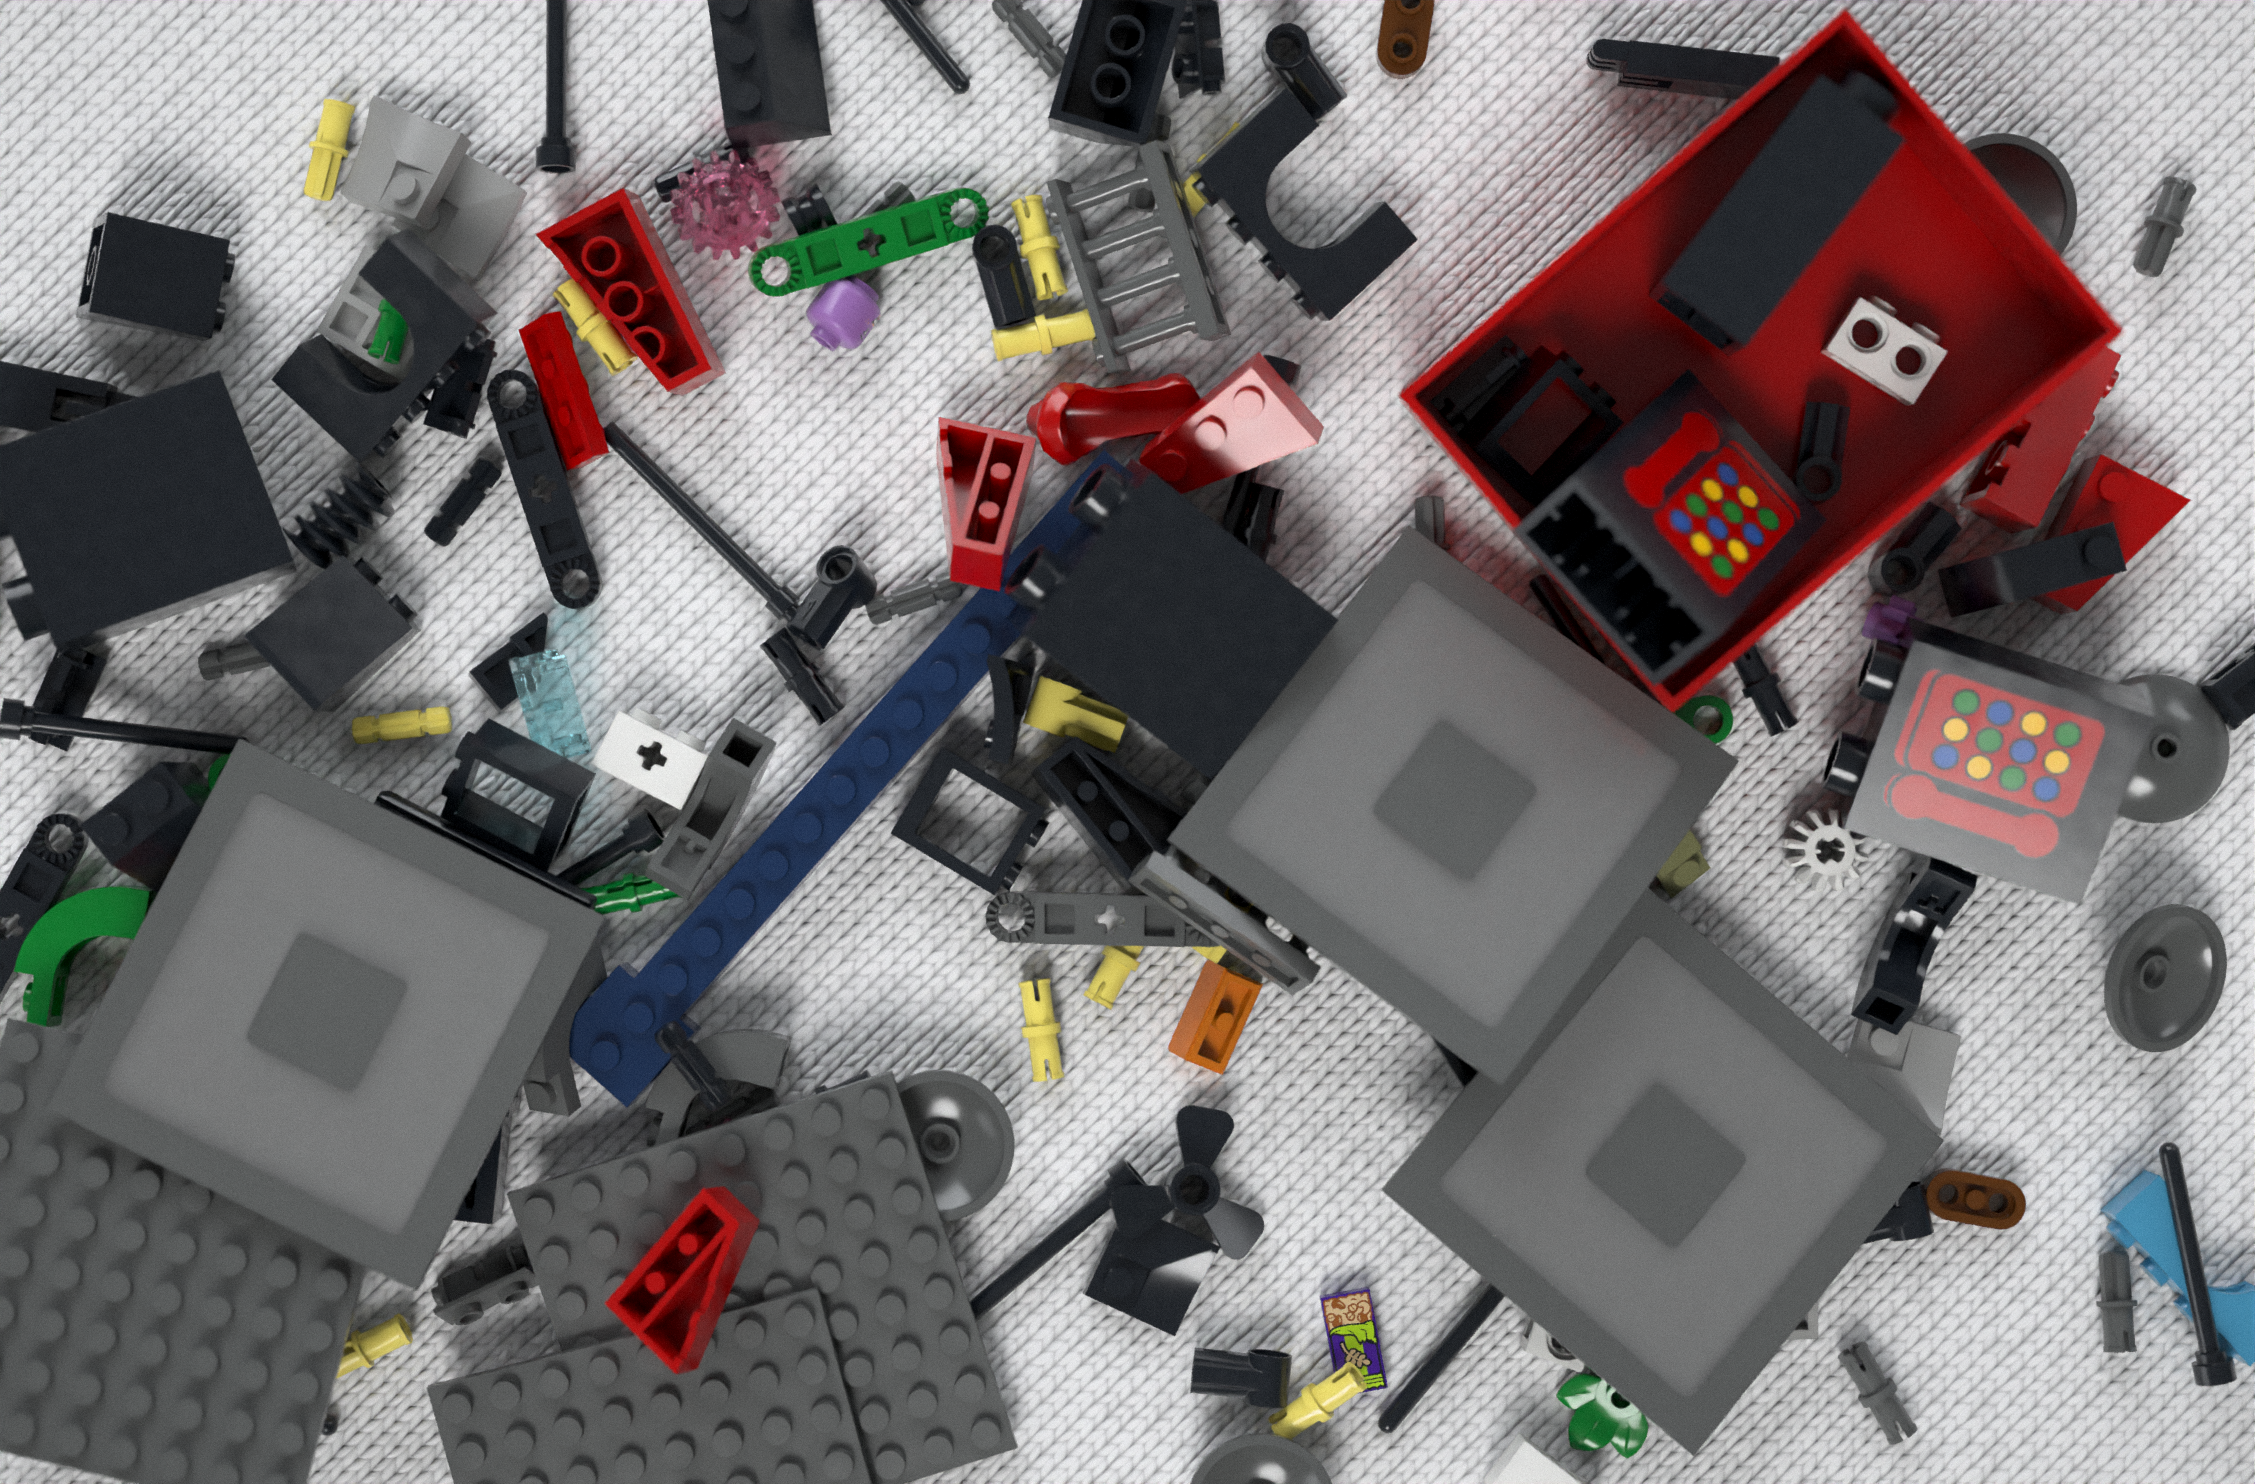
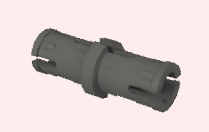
[1838,1341,1918,1445]

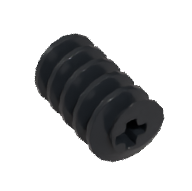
[283,461,395,570]

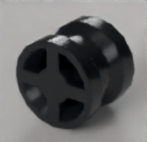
[781,183,837,236]

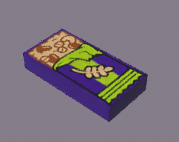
[1319,1287,1388,1393]

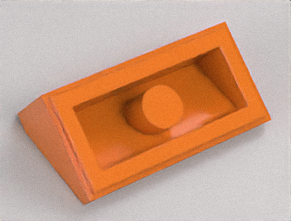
[1168,960,1263,1075]

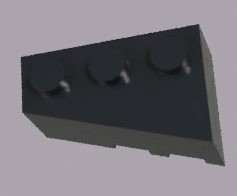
[1031,736,1188,891]

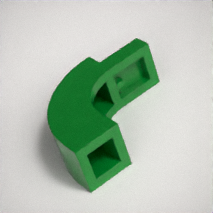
[14,885,158,1027]

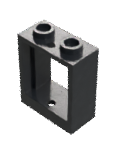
[1457,345,1624,508]
[440,718,596,872]
[890,747,1050,895]

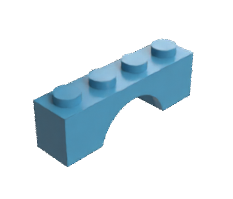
[2100,1170,2255,1366]

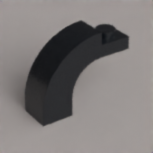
[1938,522,2127,618]
[1851,857,1978,1035]

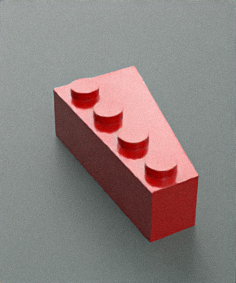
[536,188,726,396]
[1960,347,2122,534]

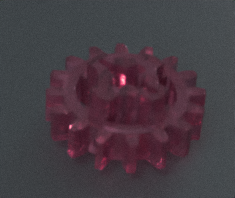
[670,150,780,260]

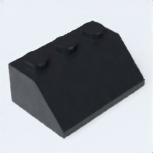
[708,0,832,149]
[1048,0,1187,147]

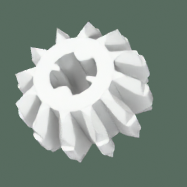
[1782,808,1869,892]

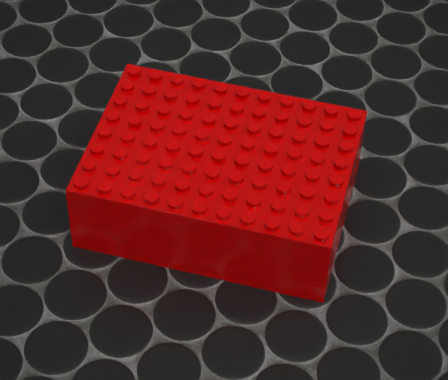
[1399,8,2124,713]

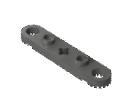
[985,891,1229,948]

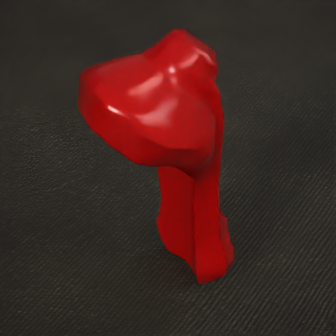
[1026,373,1200,466]

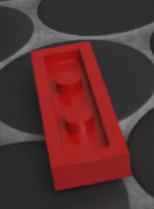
[519,311,610,471]

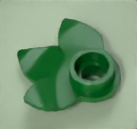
[1556,1373,1649,1458]

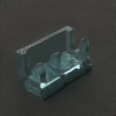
[508,649,592,758]

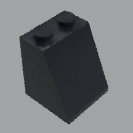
[76,212,235,341]
[243,555,421,712]
[80,761,211,893]

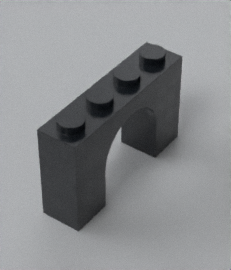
[1189,87,1418,321]
[271,228,497,463]

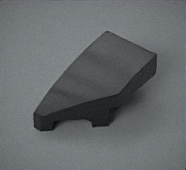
[469,612,548,714]

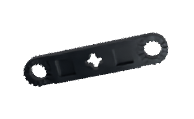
[486,369,602,610]
[0,813,89,1004]

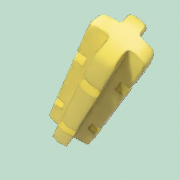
[352,706,452,744]

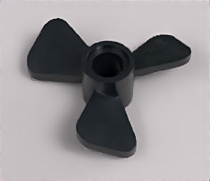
[1110,1105,1264,1260]

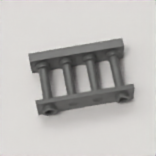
[1046,140,1231,374]
[1128,773,1321,996]

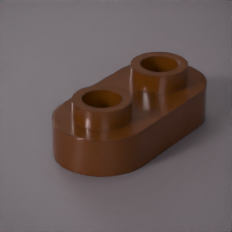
[1376,0,1435,79]
[1924,1168,2026,1230]

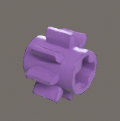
[1862,595,1925,647]

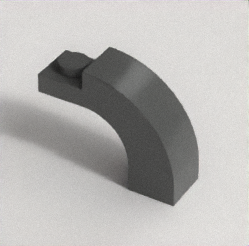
[644,718,777,900]
[523,936,607,1116]
[644,1029,792,1147]

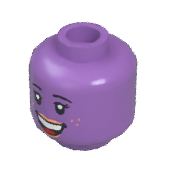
[806,275,881,351]

